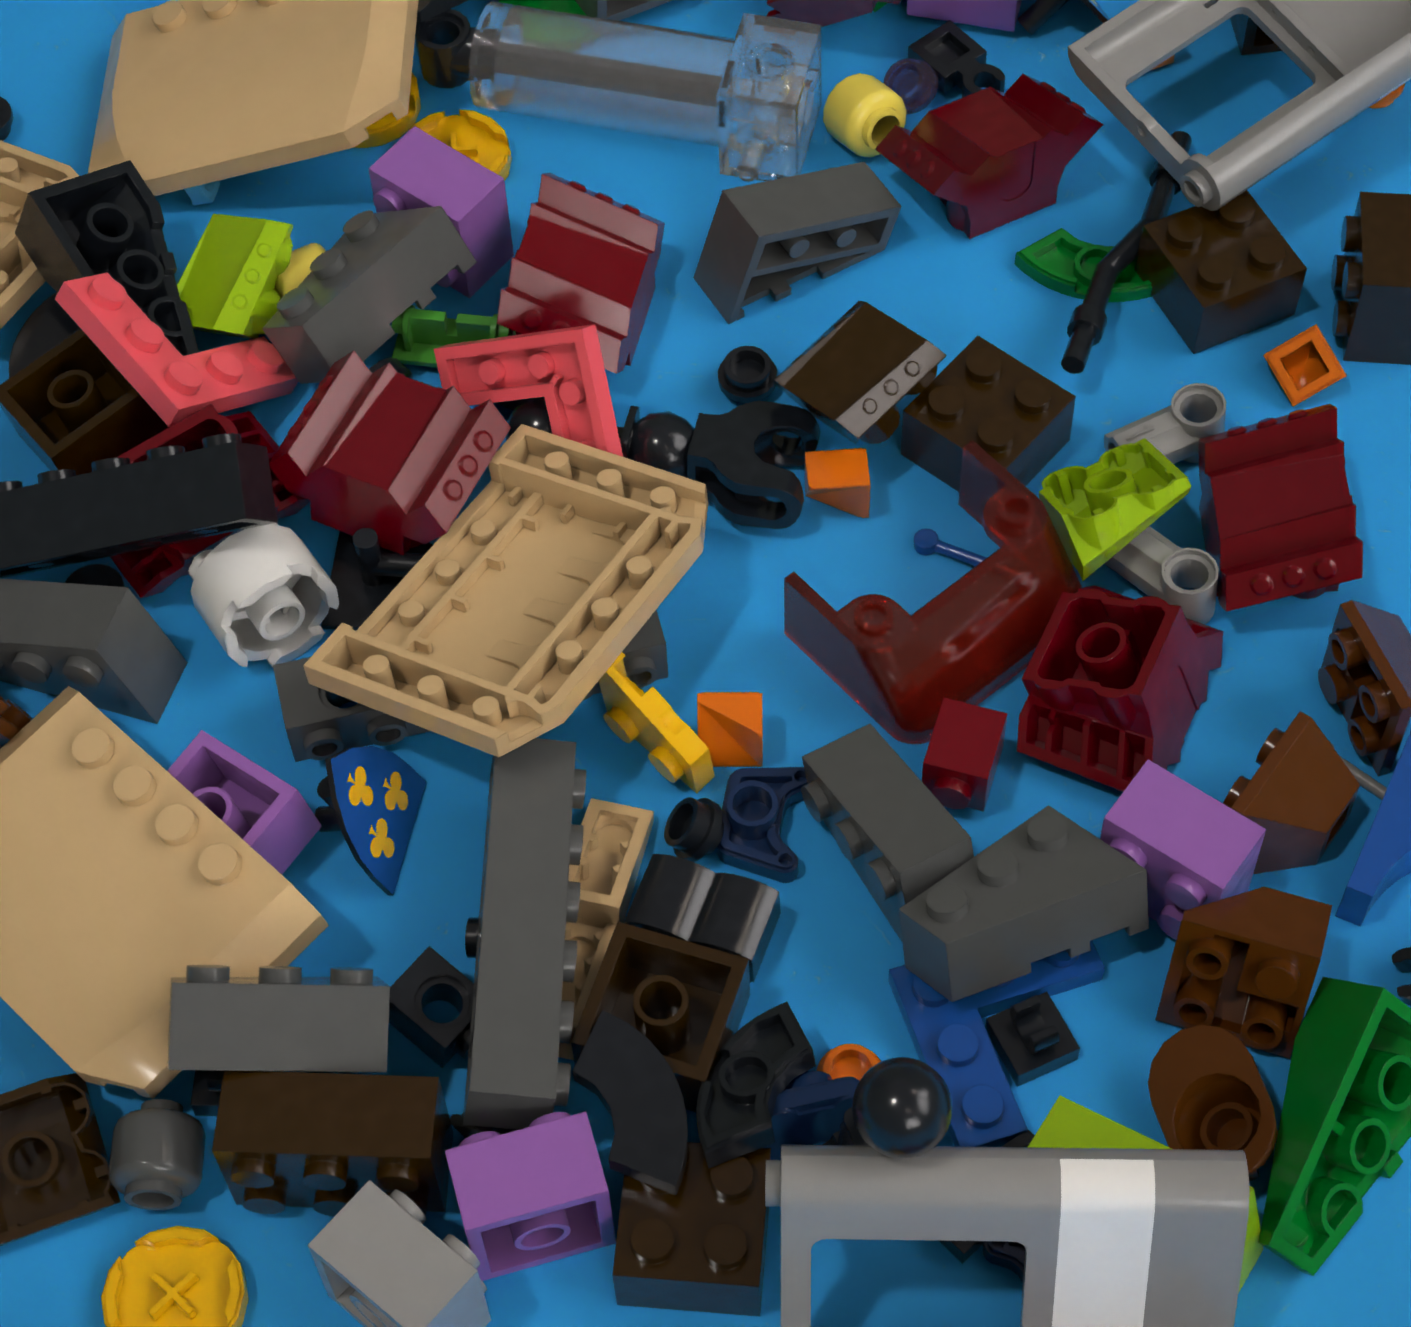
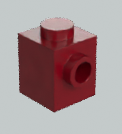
[922,698,1008,812]

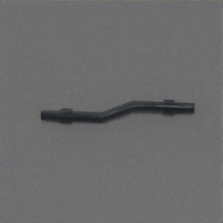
[1061,131,1192,374]

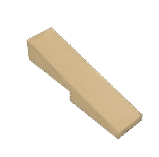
[558,798,654,1060]

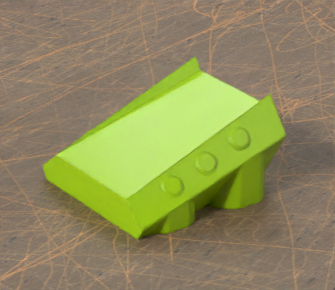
[177,214,293,339]
[1039,438,1191,581]

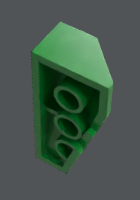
[1258,977,1411,1276]

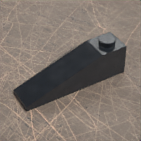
[15,160,199,356]

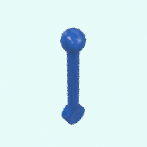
[914,528,1035,589]

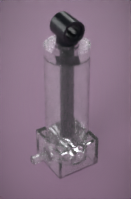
[415,1,822,181]

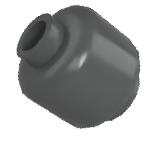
[108,1099,206,1210]

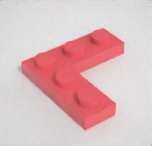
[55,272,299,427]
[433,324,623,457]

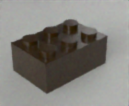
[212,1071,453,1216]

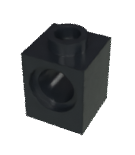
[389,946,474,1068]

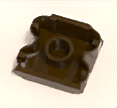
[772,301,947,444]
[0,1073,121,1246]

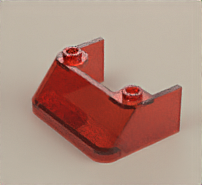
[784,440,1083,744]

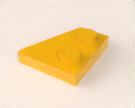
[598,652,715,794]

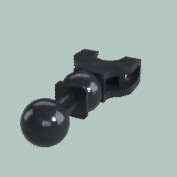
[506,397,820,529]
[822,1057,952,1158]

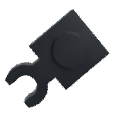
[908,20,1005,98]

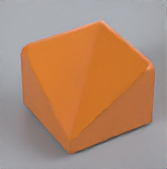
[1263,324,1347,407]
[805,448,871,518]
[697,692,763,767]

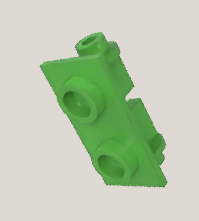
[392,305,516,368]

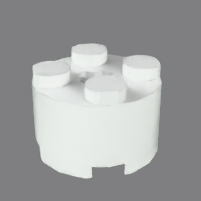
[188,523,339,667]

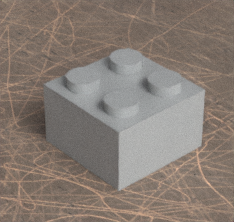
[308,1180,491,1327]

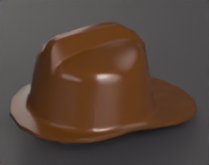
[1148,1025,1278,1181]

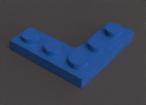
[888,940,1105,1147]

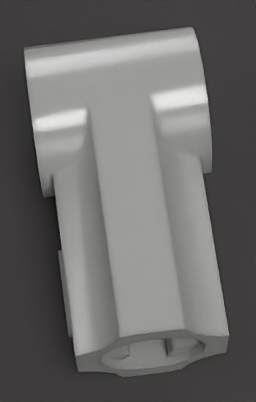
[1104,383,1226,464]
[1104,526,1219,625]

